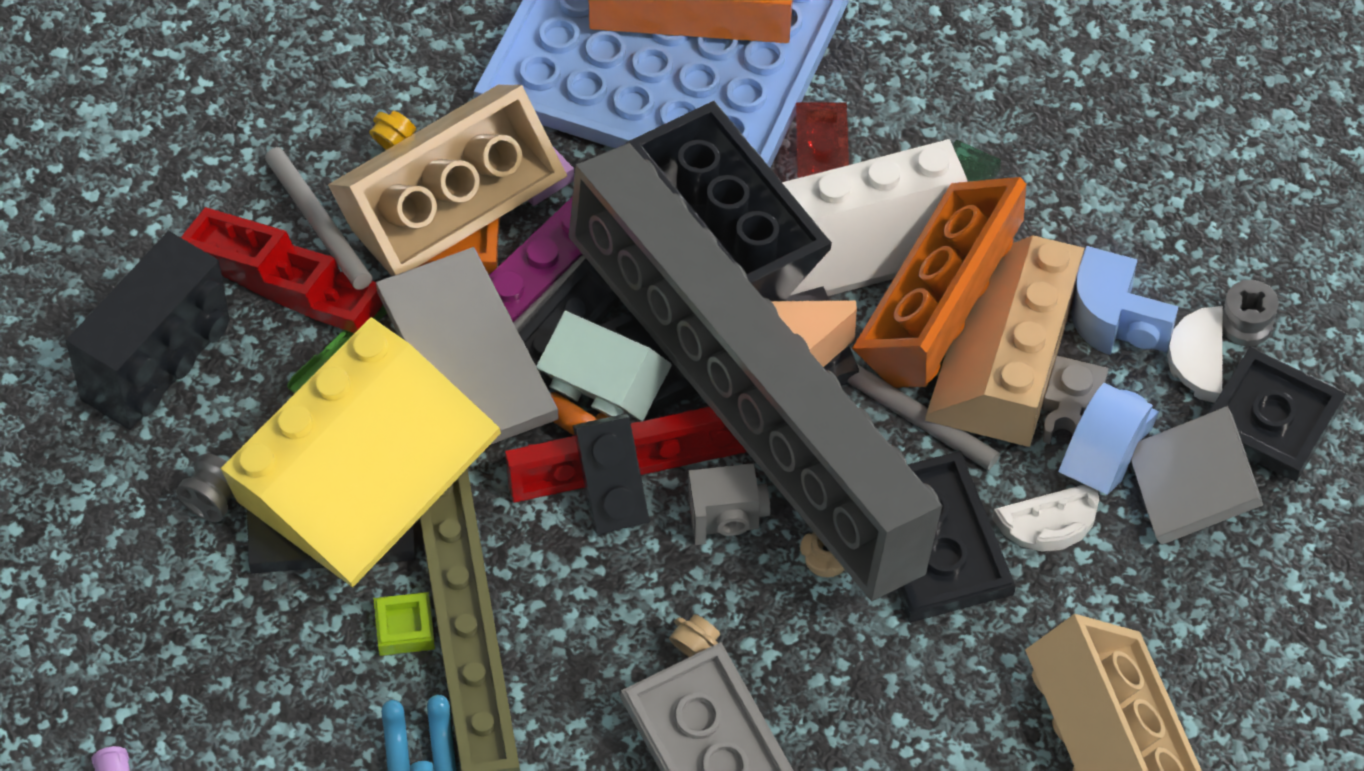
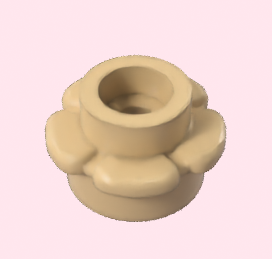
[800,533,845,577]
[669,614,720,657]

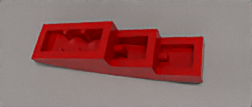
[181,207,383,333]

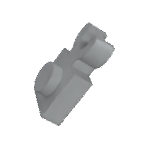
[1043,356,1109,444]

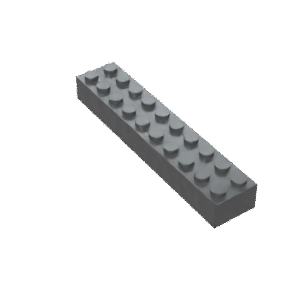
[569,143,942,601]

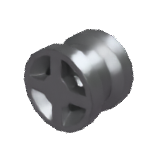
[1222,280,1279,347]
[176,453,235,522]

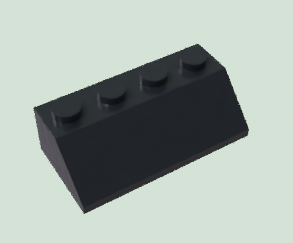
[626,101,832,301]

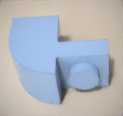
[1071,246,1179,355]
[1058,383,1159,495]

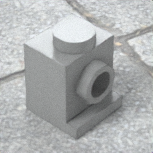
[688,463,770,545]

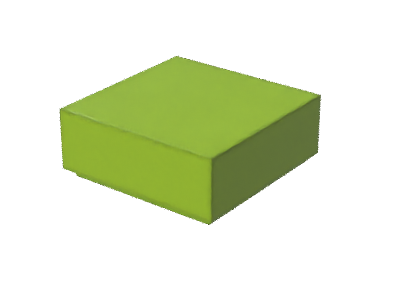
[373,592,435,656]

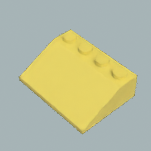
[220,317,501,587]

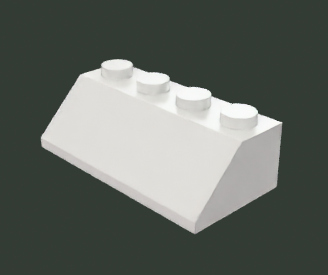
[782,139,967,296]

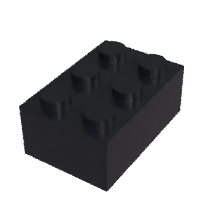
[65,230,230,430]

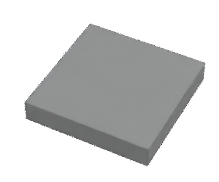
[1131,406,1263,545]

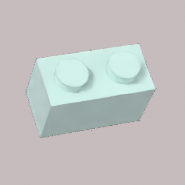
[536,311,672,421]

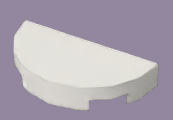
[1167,306,1223,403]
[992,484,1099,552]

